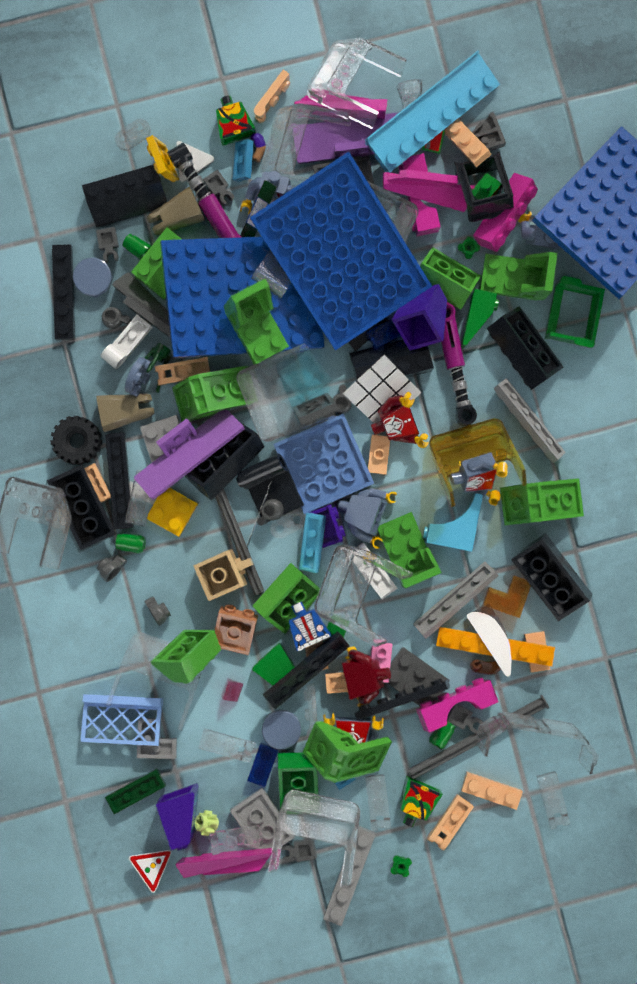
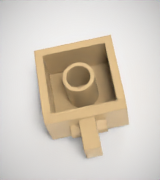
[193,549,254,601]

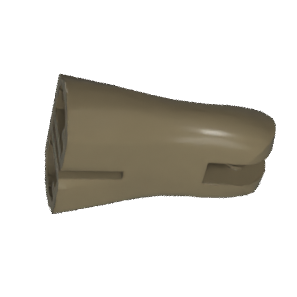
[147,186,206,235]
[96,393,155,432]

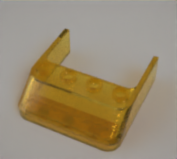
[429,419,527,507]

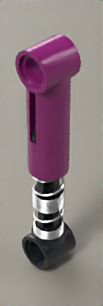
[167,142,241,238]
[441,303,477,426]

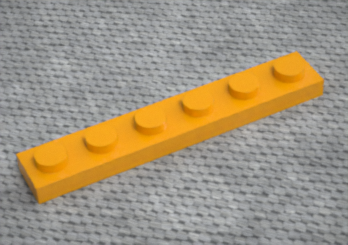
[436,627,555,667]

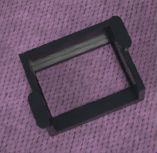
[454,152,514,222]

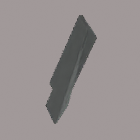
[112,272,170,338]

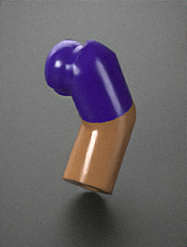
[250,133,267,163]

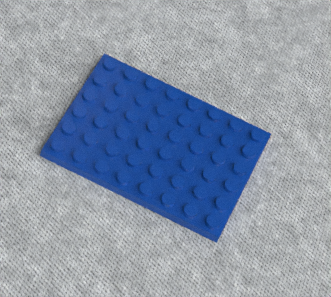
[532,126,637,299]
[250,151,432,350]
[160,237,325,358]

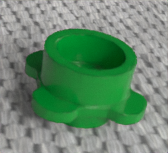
[458,236,480,259]
[390,855,412,877]

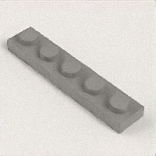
[493,378,566,463]
[413,562,499,639]
[323,825,376,926]

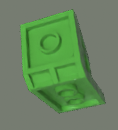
[480,252,558,300]
[223,279,289,365]
[172,365,258,422]
[500,478,584,525]
[378,512,441,588]
[303,721,392,783]

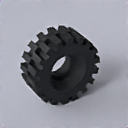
[50,416,102,465]

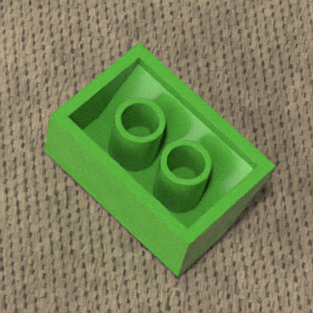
[131,227,181,300]
[420,247,481,310]
[253,563,323,634]
[150,630,221,684]

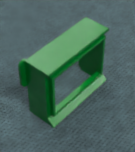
[544,276,605,348]

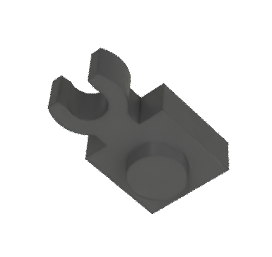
[203,169,234,207]
[96,227,119,263]
[447,704,483,733]
[281,838,317,862]

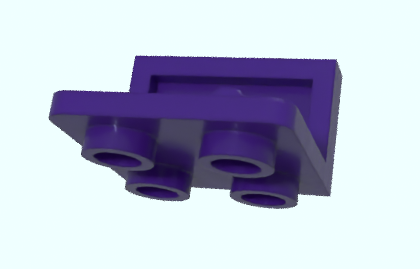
[309,504,346,548]

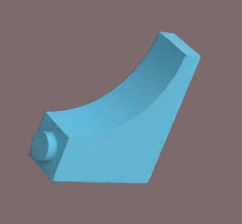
[422,493,483,552]

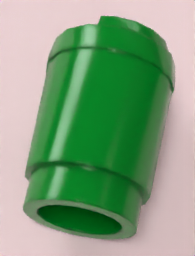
[122,234,151,260]
[116,534,146,553]
[429,721,456,750]

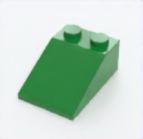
[278,752,319,814]

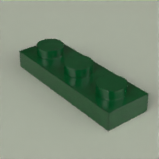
[105,768,166,814]

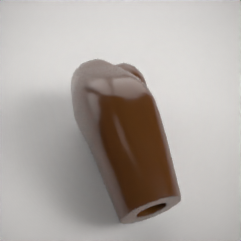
[470,659,501,675]

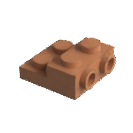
[215,604,258,655]

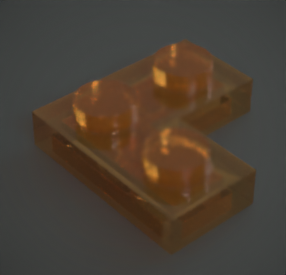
[482,575,531,618]

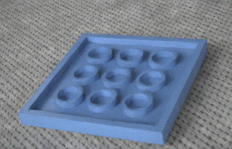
[274,413,374,514]

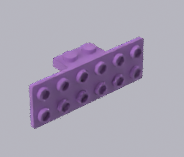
[293,112,399,164]
[134,409,245,500]

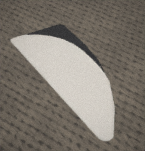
[467,604,511,676]

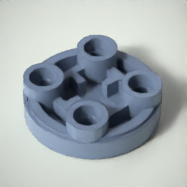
[73,258,113,298]
[125,357,151,397]
[262,710,301,750]

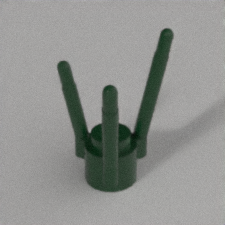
[144,343,171,393]

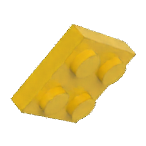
[146,135,180,182]
[146,488,198,537]

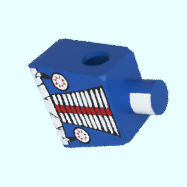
[289,601,331,652]

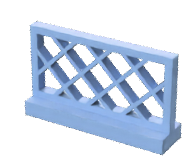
[80,694,164,746]

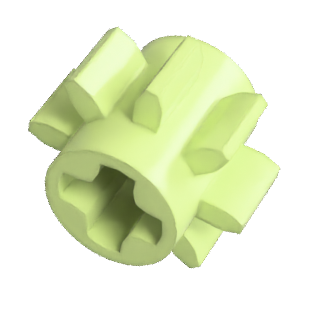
[194,810,219,836]

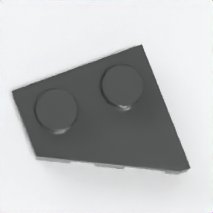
[472,111,506,151]

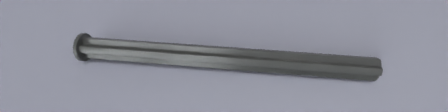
[215,489,264,595]
[409,695,549,779]

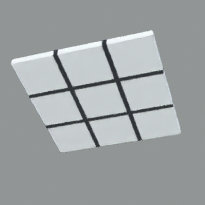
[343,355,421,423]

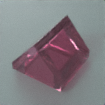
[221,678,243,702]

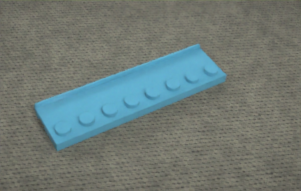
[365,51,500,173]

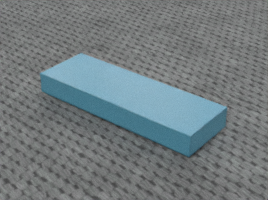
[299,513,326,573]

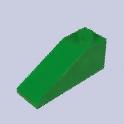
[461,289,499,348]

